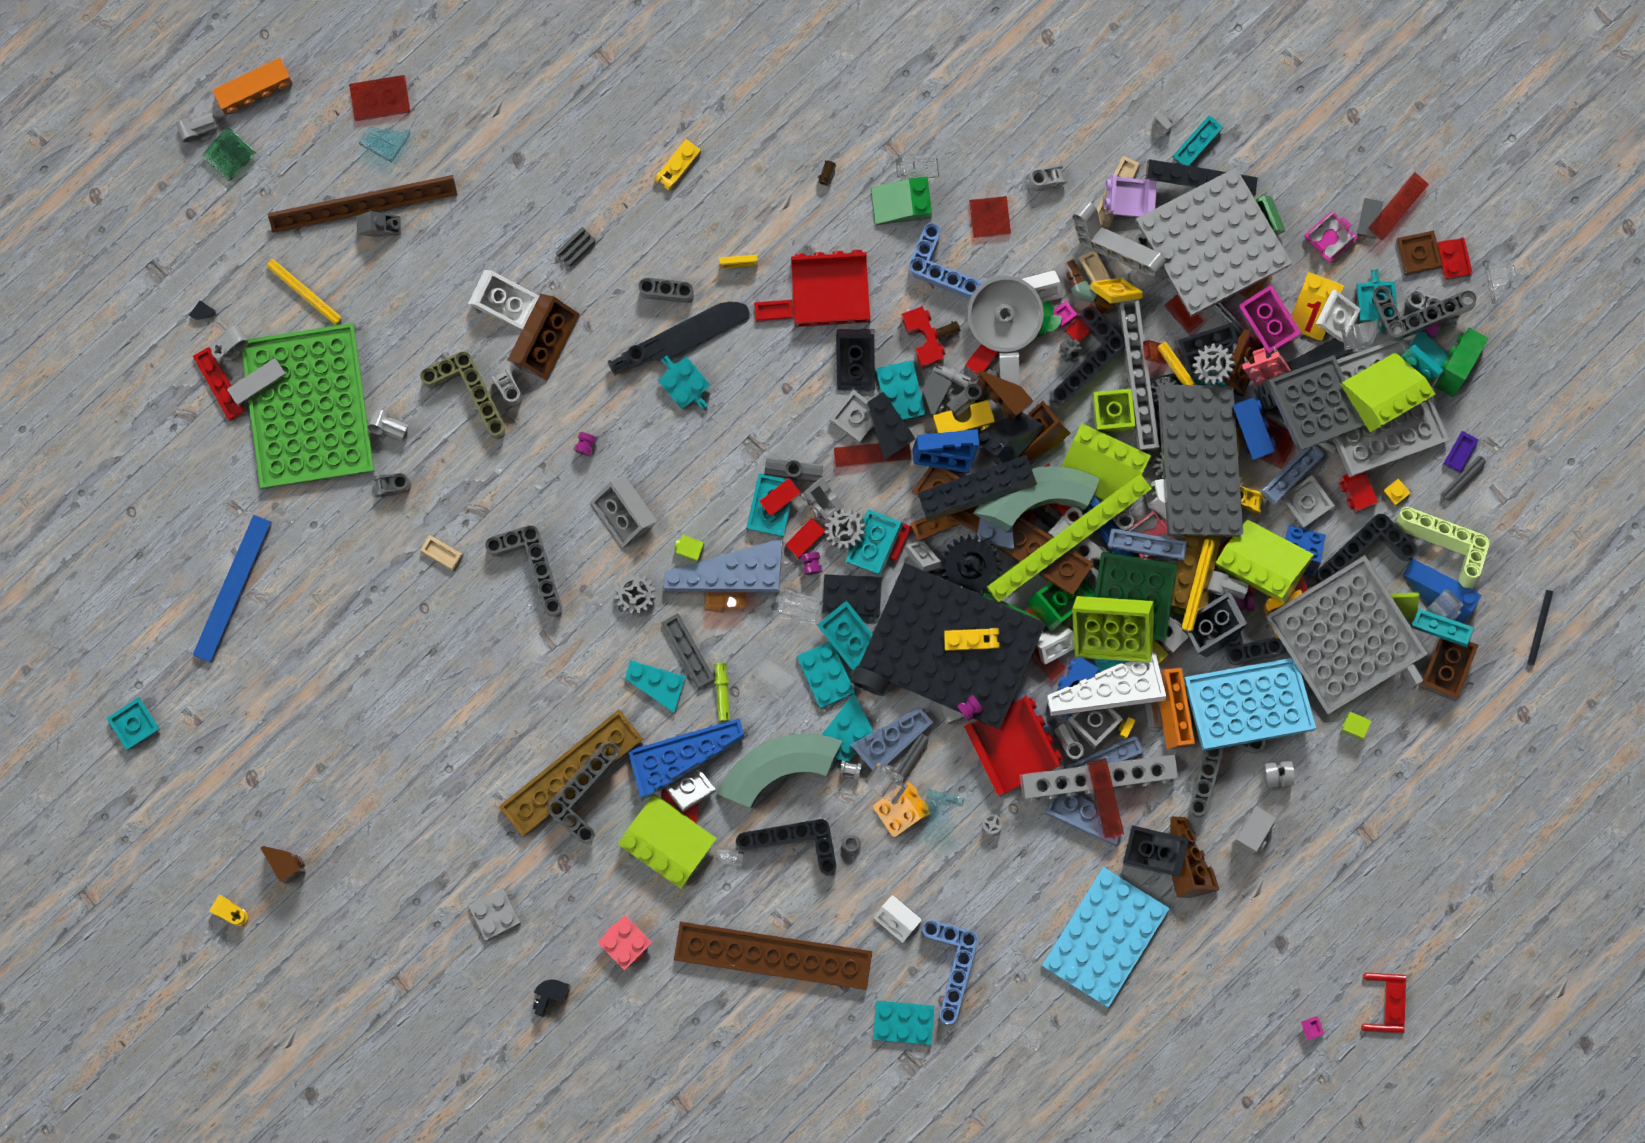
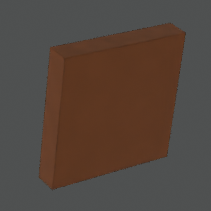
[1396,230,1443,276]

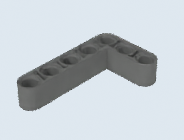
[1372,286,1477,341]
[485,525,563,617]
[1189,740,1265,817]
[547,741,619,844]

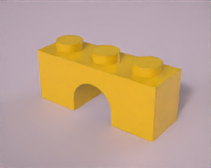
[933,400,995,433]

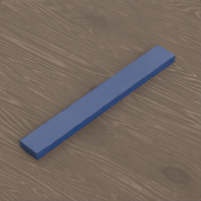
[193,515,272,663]

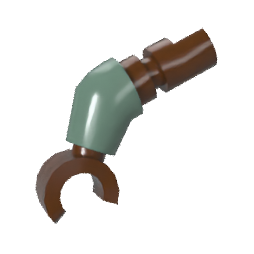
[1065,260,1115,314]

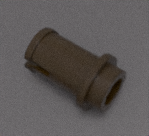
[817,160,836,186]
[936,320,961,340]

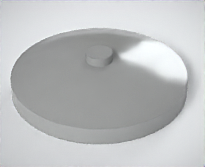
[967,275,1044,352]

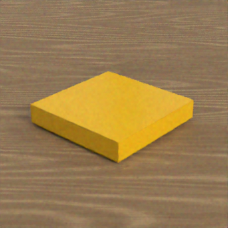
[1090,277,1143,303]

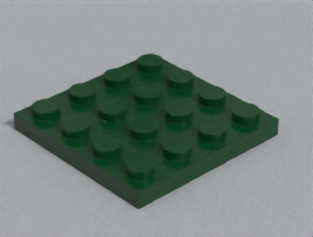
[1095,552,1178,641]

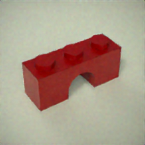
[901,306,946,370]

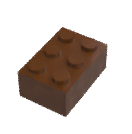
[1418,637,1479,701]

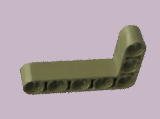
[420,351,506,439]

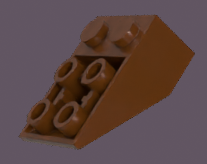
[976,370,1033,420]

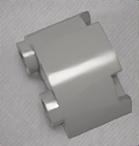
[801,477,844,520]

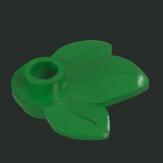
[1036,301,1062,337]

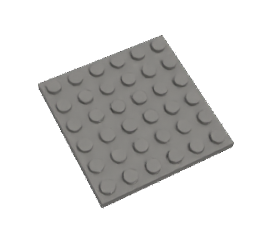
[1136,168,1292,317]
[1333,339,1449,477]
[1266,555,1428,714]

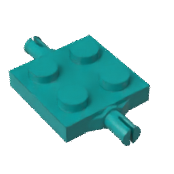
[1356,269,1397,334]
[658,355,711,410]

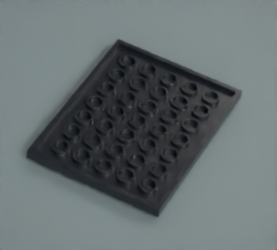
[858,562,1046,730]

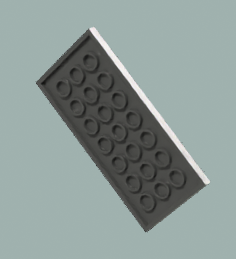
[1158,385,1243,537]

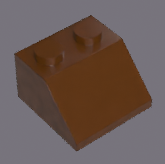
[260,846,306,884]

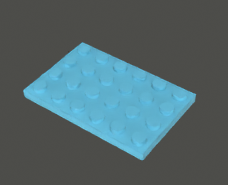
[1184,658,1316,751]
[1042,867,1170,1008]

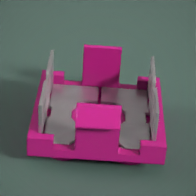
[1304,211,1358,264]

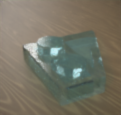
[359,127,410,163]
[926,788,964,807]

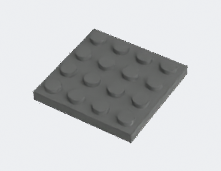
[1267,355,1365,452]

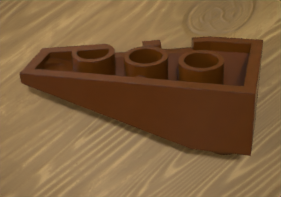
[994,401,1071,465]
[1170,816,1219,898]

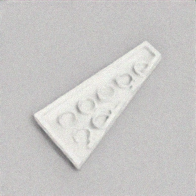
[1047,649,1166,716]

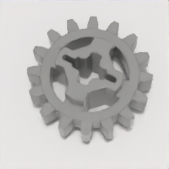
[1193,344,1236,386]
[824,509,867,551]
[614,573,656,615]

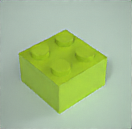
[1092,389,1135,433]

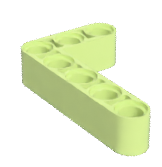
[1395,507,1489,588]

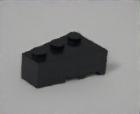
[1175,323,1238,376]
[866,392,916,462]

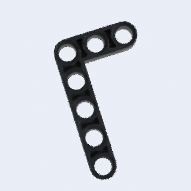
[1050,306,1124,405]
[1315,514,1417,583]
[1211,571,1283,665]
[736,819,836,876]

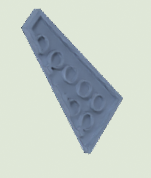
[664,538,783,593]

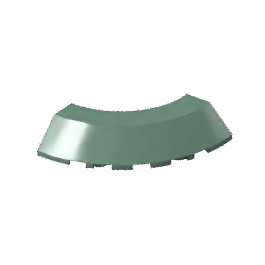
[973,466,1100,532]
[716,734,842,808]

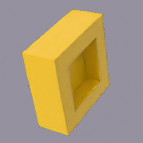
[1383,479,1410,506]
[1118,717,1135,739]

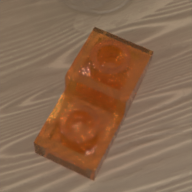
[705,592,746,613]

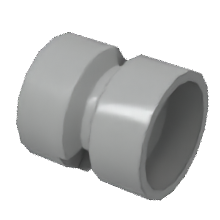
[1264,761,1294,788]

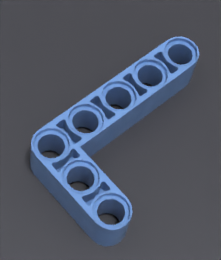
[909,223,983,299]
[922,920,978,1025]

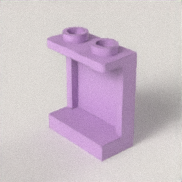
[1104,174,1157,218]

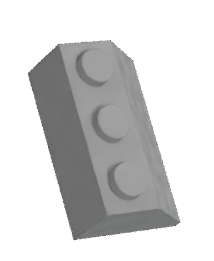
[590,475,657,548]

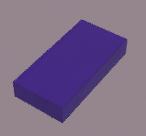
[1443,431,1478,473]

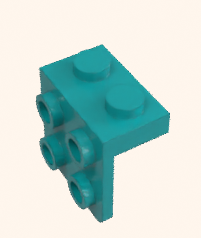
[1401,332,1448,382]

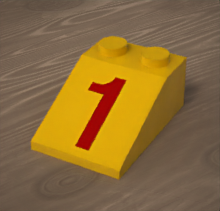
[1291,272,1344,342]

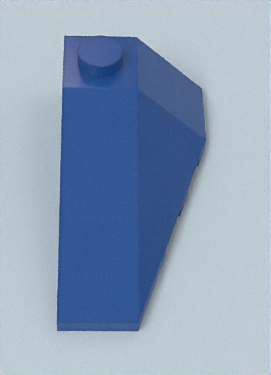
[1402,558,1482,624]

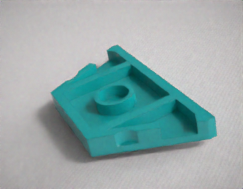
[821,694,873,762]

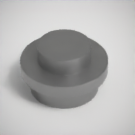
[842,835,861,854]

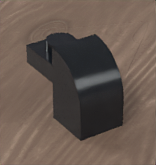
[533,979,571,1017]

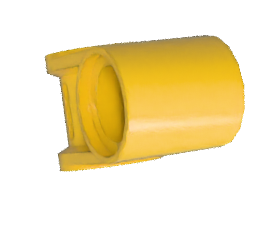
[1240,486,1266,514]
[209,894,248,926]

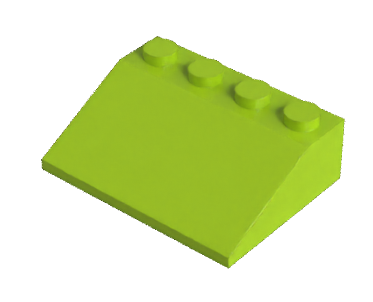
[1340,352,1435,433]
[1061,423,1151,500]
[1216,520,1314,604]
[1072,596,1154,663]
[618,794,717,889]

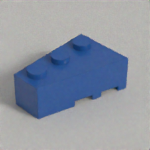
[1232,397,1276,460]
[912,429,979,473]

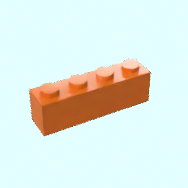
[212,58,292,114]
[1158,668,1195,750]

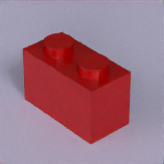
[1339,472,1378,514]

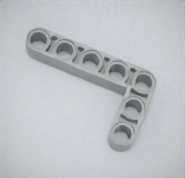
[1072,200,1166,277]

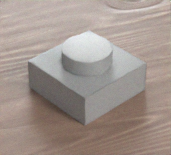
[1153,112,1173,135]

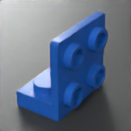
[1286,525,1326,577]

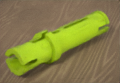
[714,662,731,721]

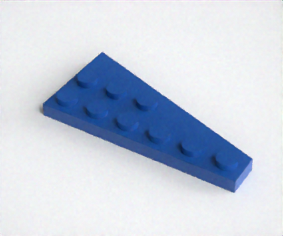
[628,718,745,801]

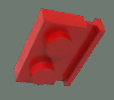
[1437,237,1473,280]

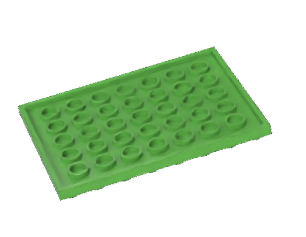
[242,323,375,489]

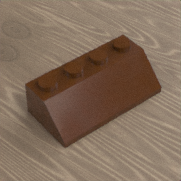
[507,294,580,381]

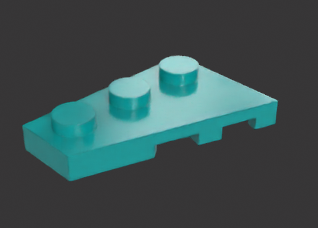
[625,660,686,714]

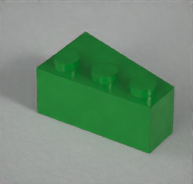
[1434,327,1489,397]

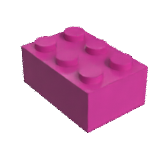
[1239,285,1303,355]

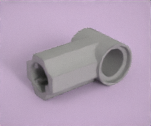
[177,113,218,142]
[367,409,409,441]
[1048,507,1083,537]
[1207,571,1249,600]
[1054,723,1084,762]

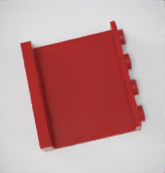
[791,250,871,327]
[964,695,1063,796]

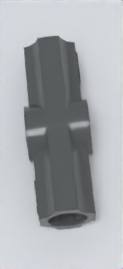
[946,369,998,418]
[764,458,823,482]

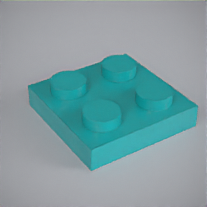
[106,697,161,751]

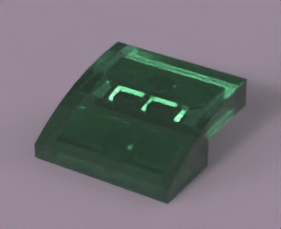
[201,127,256,181]

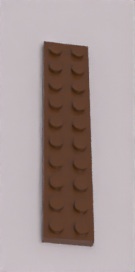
[912,467,1094,596]
[674,921,873,990]

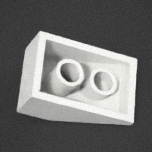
[468,270,539,330]

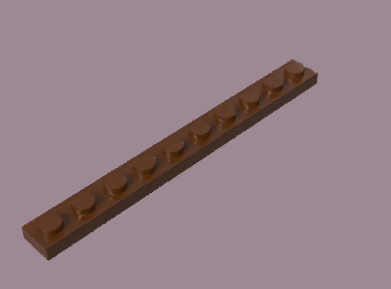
[268,175,458,233]

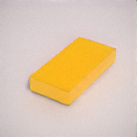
[719,254,758,269]

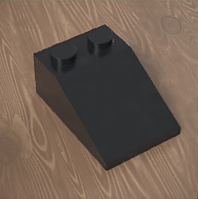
[836,329,875,390]
[978,413,1045,464]
[1182,591,1248,658]
[1123,825,1189,877]

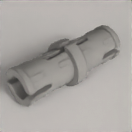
[932,363,971,389]

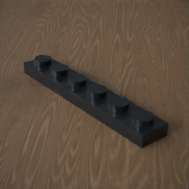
[1145,159,1258,197]

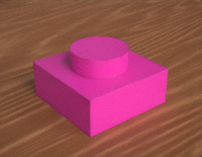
[1054,301,1078,328]
[1301,1016,1325,1040]

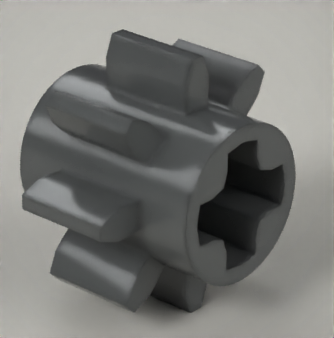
[1058,338,1083,363]

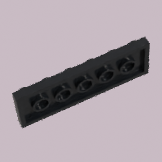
[918,455,1037,523]

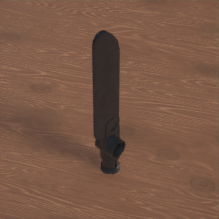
[607,301,750,376]

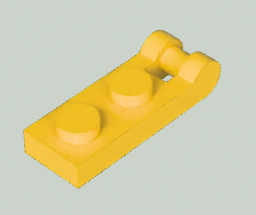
[654,139,701,191]
[944,628,1000,651]

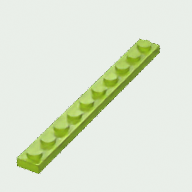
[987,473,1152,602]

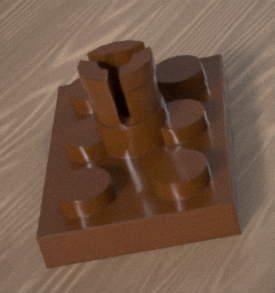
[1223,329,1264,397]

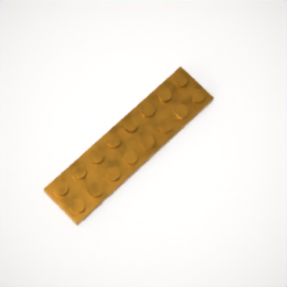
[498,709,644,837]

